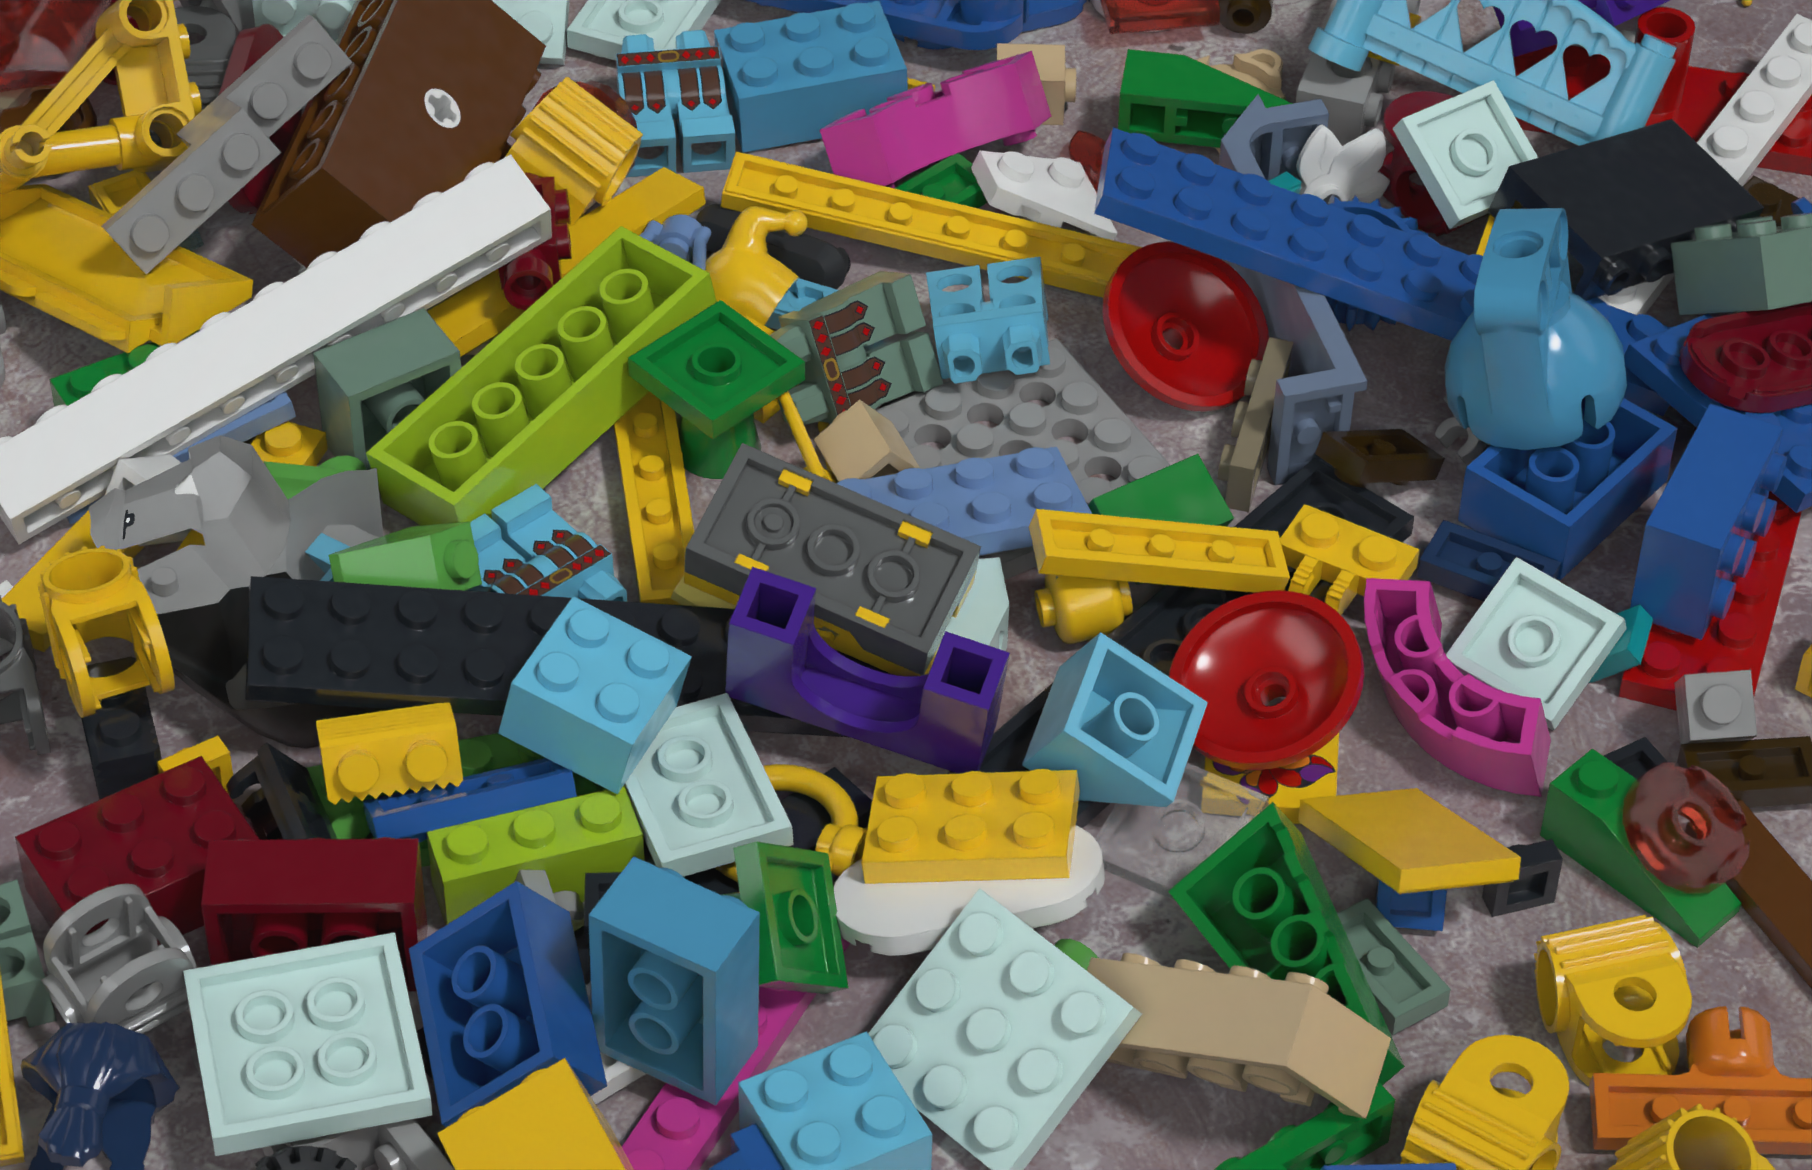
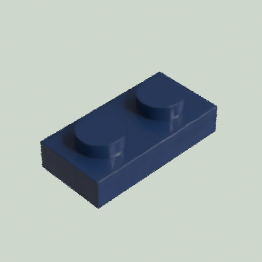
[1417,520,1561,601]

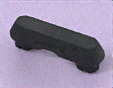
[696,204,850,289]

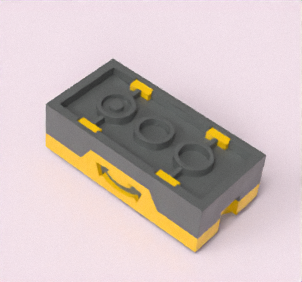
[684,443,981,677]

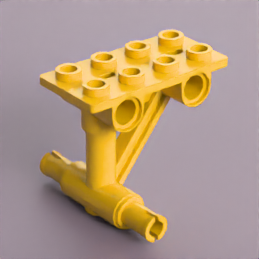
[0,0,202,194]

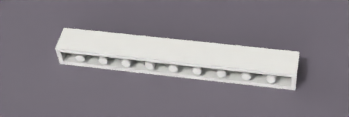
[0,154,552,544]

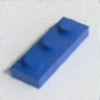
[362,758,577,843]

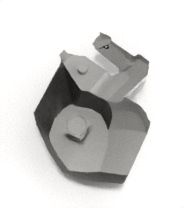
[89,435,498,748]

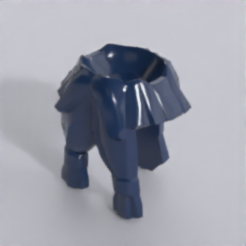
[21,1022,180,1170]

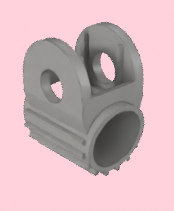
[41,884,197,1034]

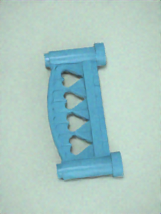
[1308,0,1677,146]

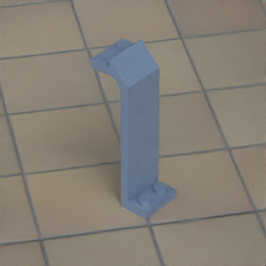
[1219,94,1368,485]

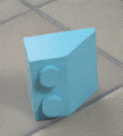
[1022,632,1208,807]

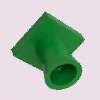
[628,300,805,479]
[722,841,849,994]

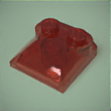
[0,0,114,92]

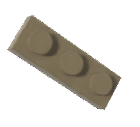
[1217,337,1293,512]

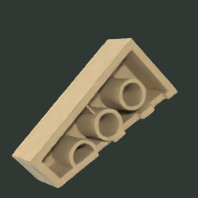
[1087,953,1391,1119]

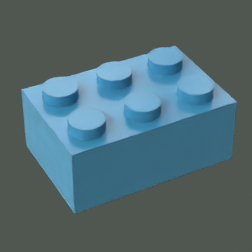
[714,1,908,153]
[589,856,760,1105]

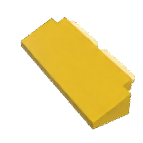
[0,184,253,353]

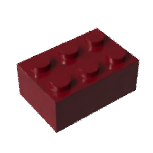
[15,756,260,946]
[201,837,428,992]

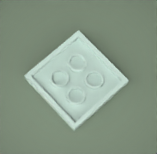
[868,888,1142,1170]
[183,932,433,1156]

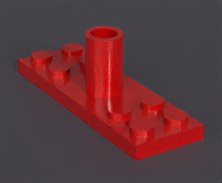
[1514,7,1812,176]

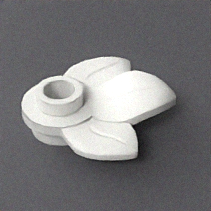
[1296,124,1390,203]

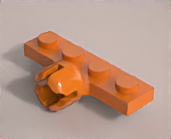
[1589,1006,1812,1155]

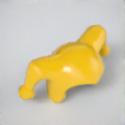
[705,206,808,325]

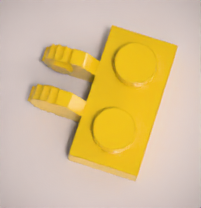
[1280,504,1420,615]

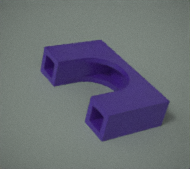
[725,567,1010,774]

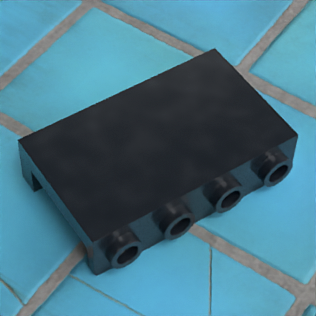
[1488,119,1764,301]

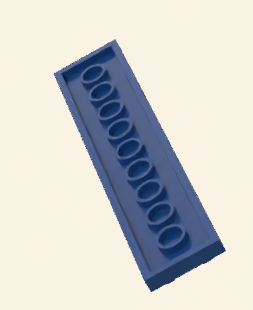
[1094,127,1671,416]

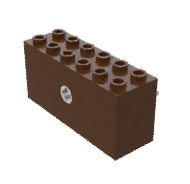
[251,0,546,274]

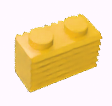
[316,703,463,805]

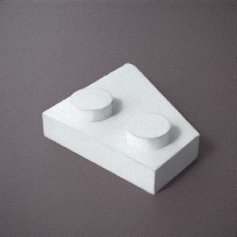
[971,150,1117,240]

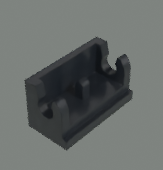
[226,742,337,840]

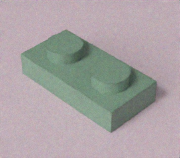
[1337,898,1451,1035]

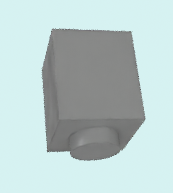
[1674,670,1757,745]

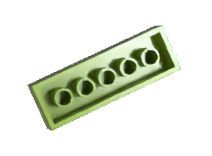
[366,226,717,526]

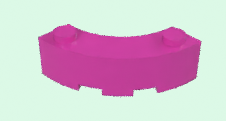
[820,51,1052,188]
[1364,578,1551,797]

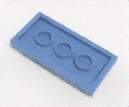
[836,446,1092,556]

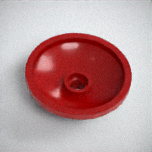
[1103,241,1269,412]
[1169,590,1364,770]

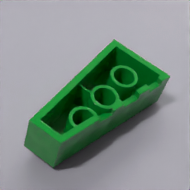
[1168,802,1405,1086]

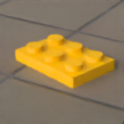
[861,769,1080,884]

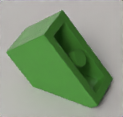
[329,521,482,591]

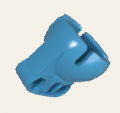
[1445,208,1627,450]

